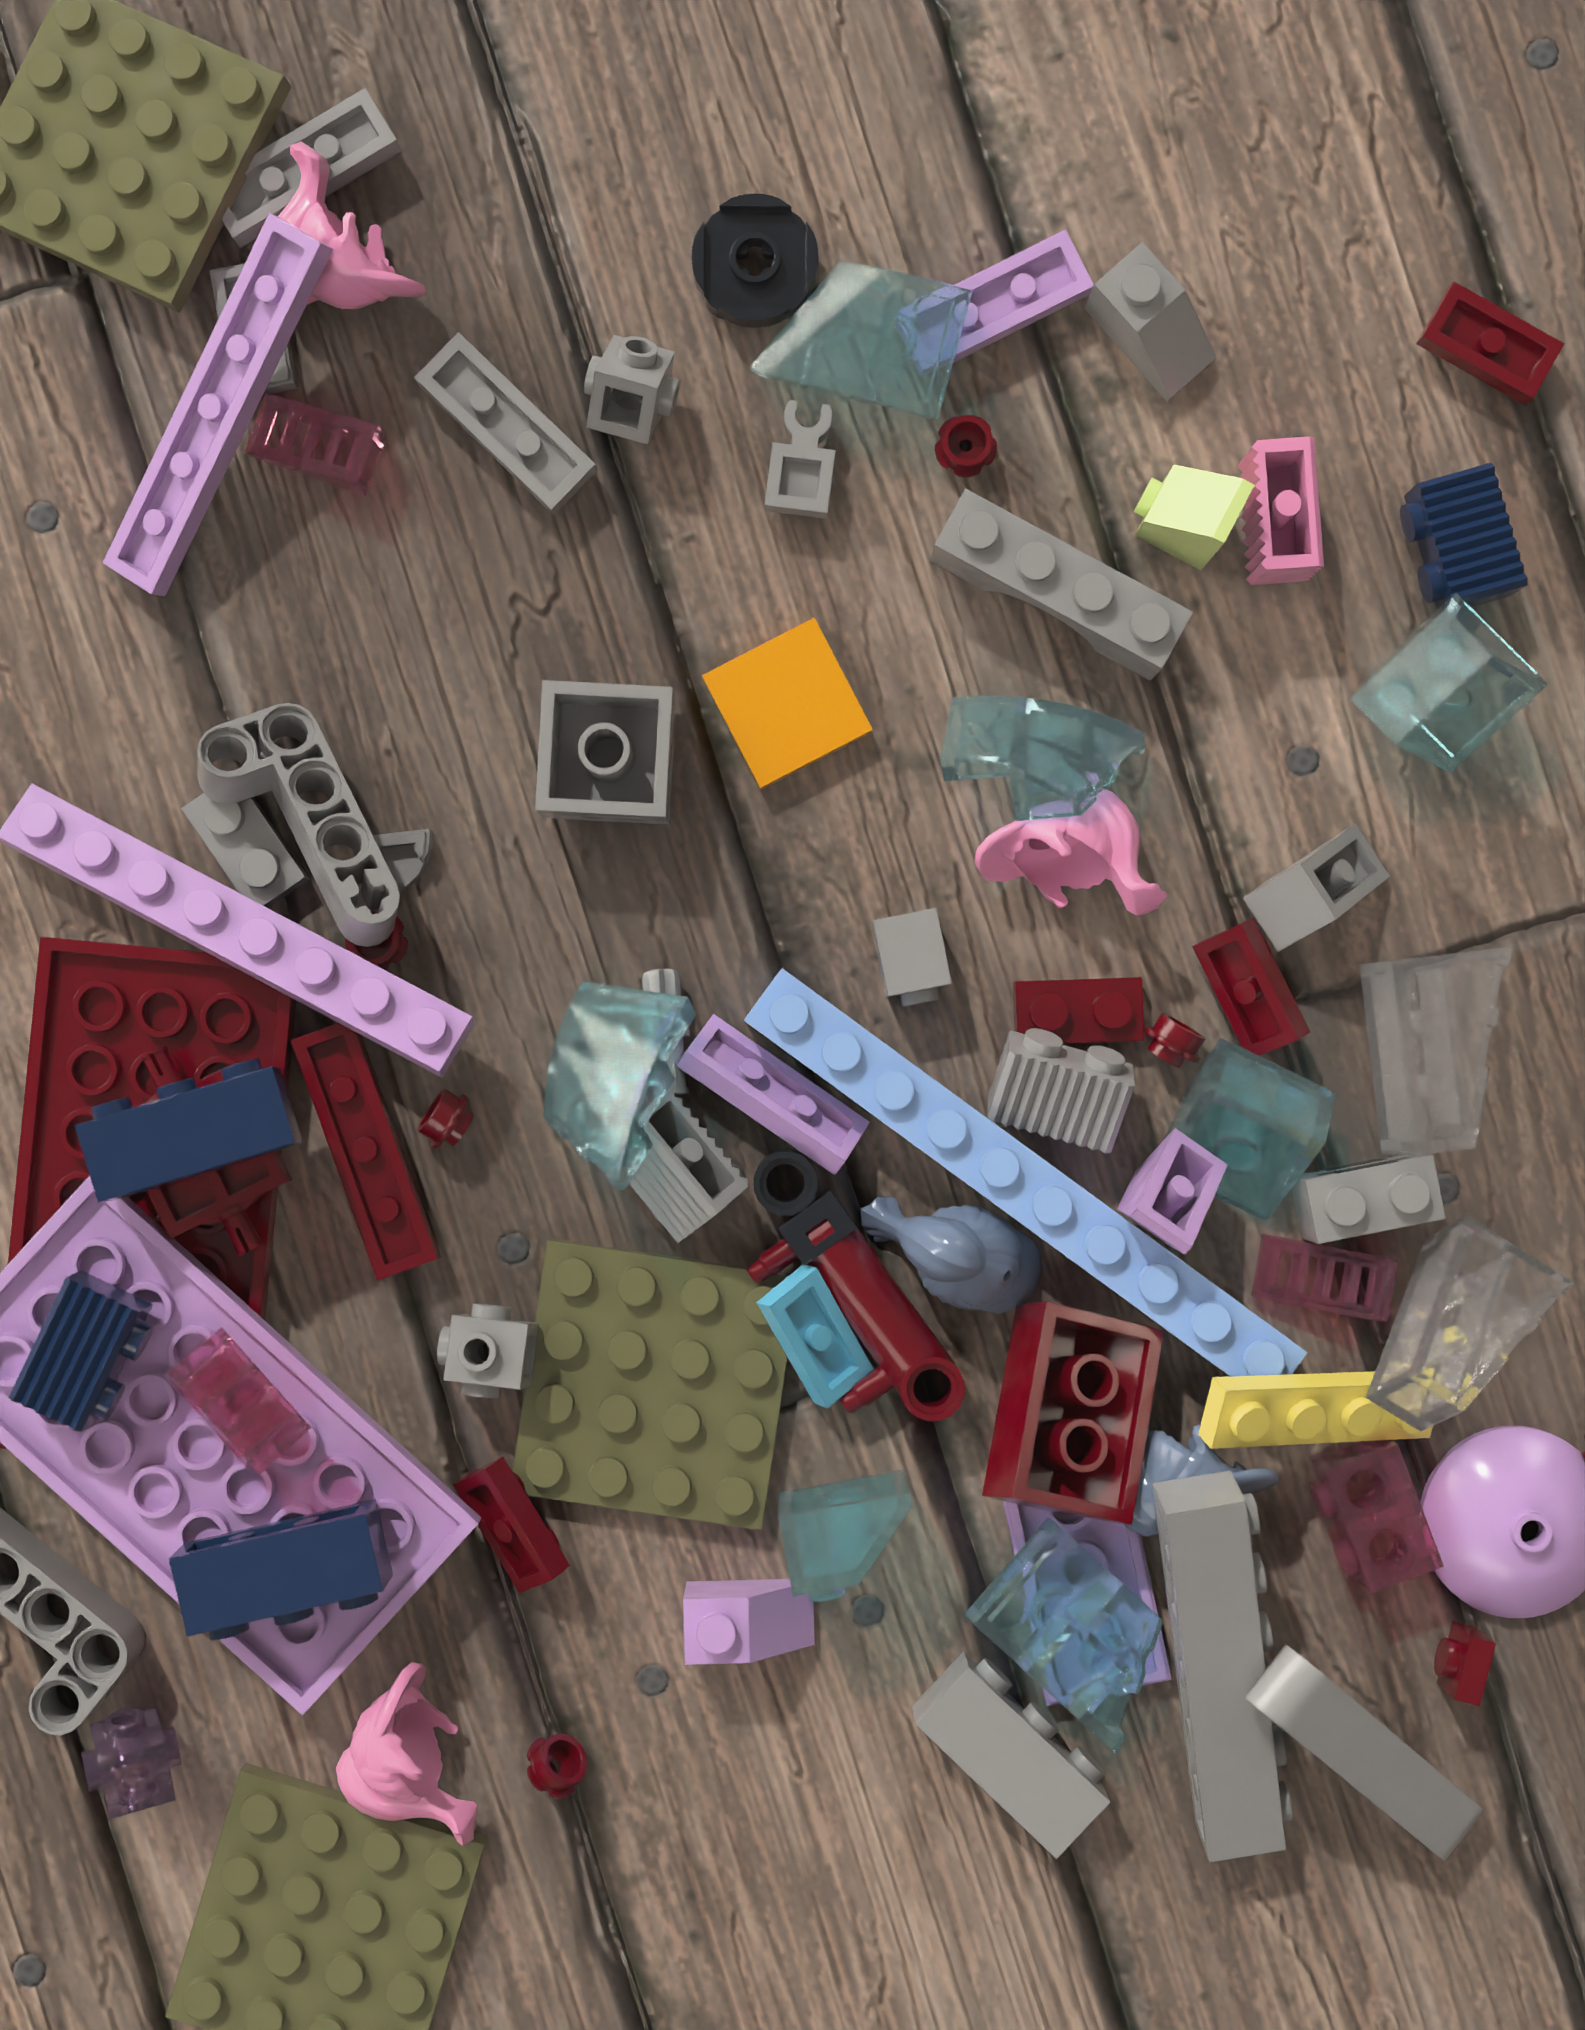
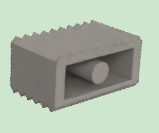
[987,1028,1135,1154]
[597,1087,748,1243]

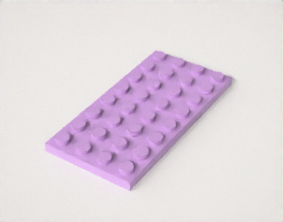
[0,1176,482,1715]

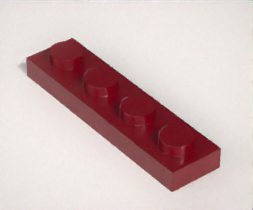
[291,1023,441,1281]

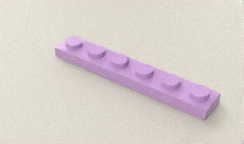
[103,213,333,596]

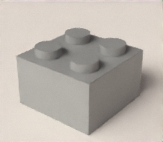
[535,680,676,825]

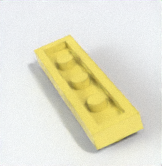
[1198,1369,1446,1449]

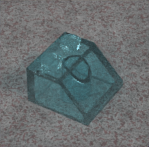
[1350,593,1548,772]
[1164,1037,1336,1221]
[779,1469,912,1602]

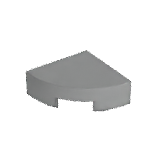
[373,829,433,893]

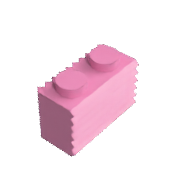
[1237,436,1324,585]

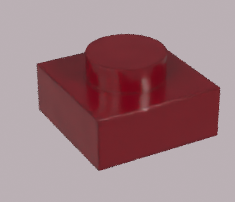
[1434,1621,1496,1707]

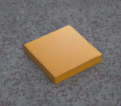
[702,617,873,790]

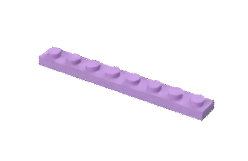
[0,783,475,1078]

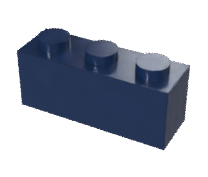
[75,1058,303,1202]
[169,1499,393,1640]

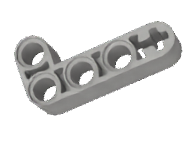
[197,703,400,947]
[0,1508,145,1735]

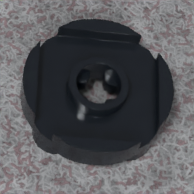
[691,193,819,328]

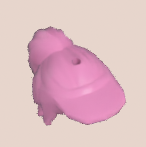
[278,142,426,309]
[974,787,1169,915]
[336,1662,477,1846]

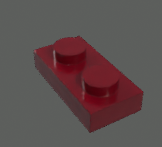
[1416,281,1565,406]
[1192,917,1310,1060]
[1013,977,1145,1043]
[453,1456,570,1593]

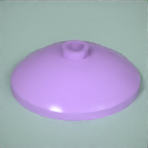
[1419,1425,1585,1618]

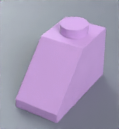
[1117,1128,1228,1254]
[683,1578,815,1665]

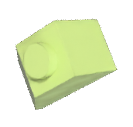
[1133,465,1255,571]

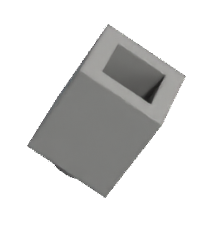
[871,908,952,1007]

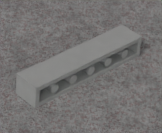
[1152,1470,1293,1863]

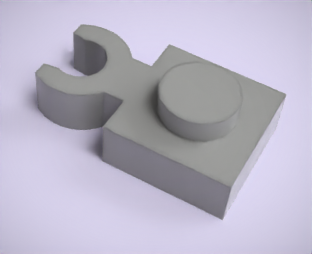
[764,400,836,519]

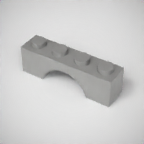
[930,488,1193,681]

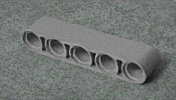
[1245,1645,1484,1862]

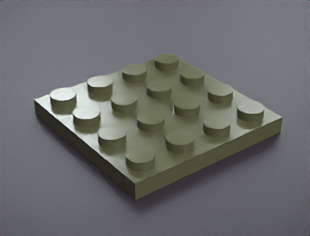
[0,0,292,313]
[512,1238,790,1530]
[165,1763,488,2030]

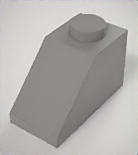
[1084,242,1217,402]
[1243,824,1390,952]

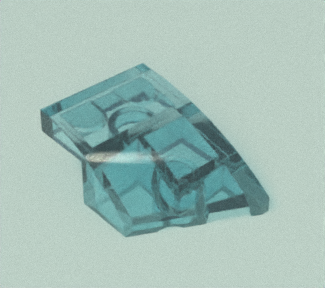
[750,261,972,420]
[940,695,1146,821]
[543,981,696,1191]
[964,1517,1163,1753]

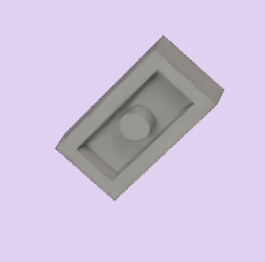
[181,793,310,908]

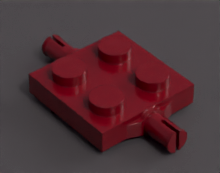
[141,1046,292,1257]

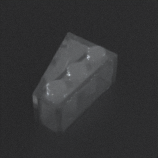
[1360,947,1513,1156]
[1365,1215,1575,1432]

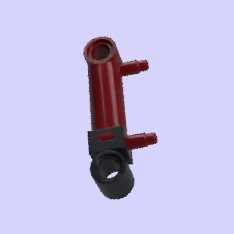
[747,1149,965,1421]

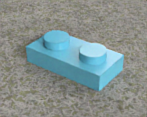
[756,1265,873,1409]

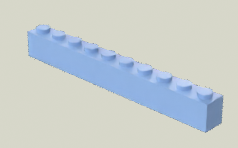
[744,968,1308,1377]

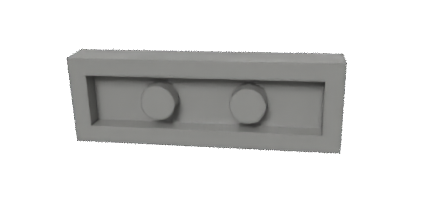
[222,88,402,248]
[414,332,598,515]

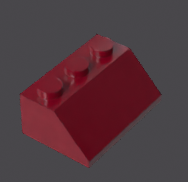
[982,1301,1164,1525]

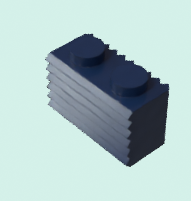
[1400,463,1528,616]
[8,1270,154,1432]

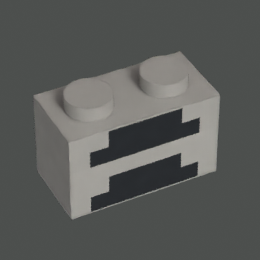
[1289,1152,1446,1244]

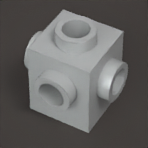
[584,335,681,444]
[437,1303,538,1398]

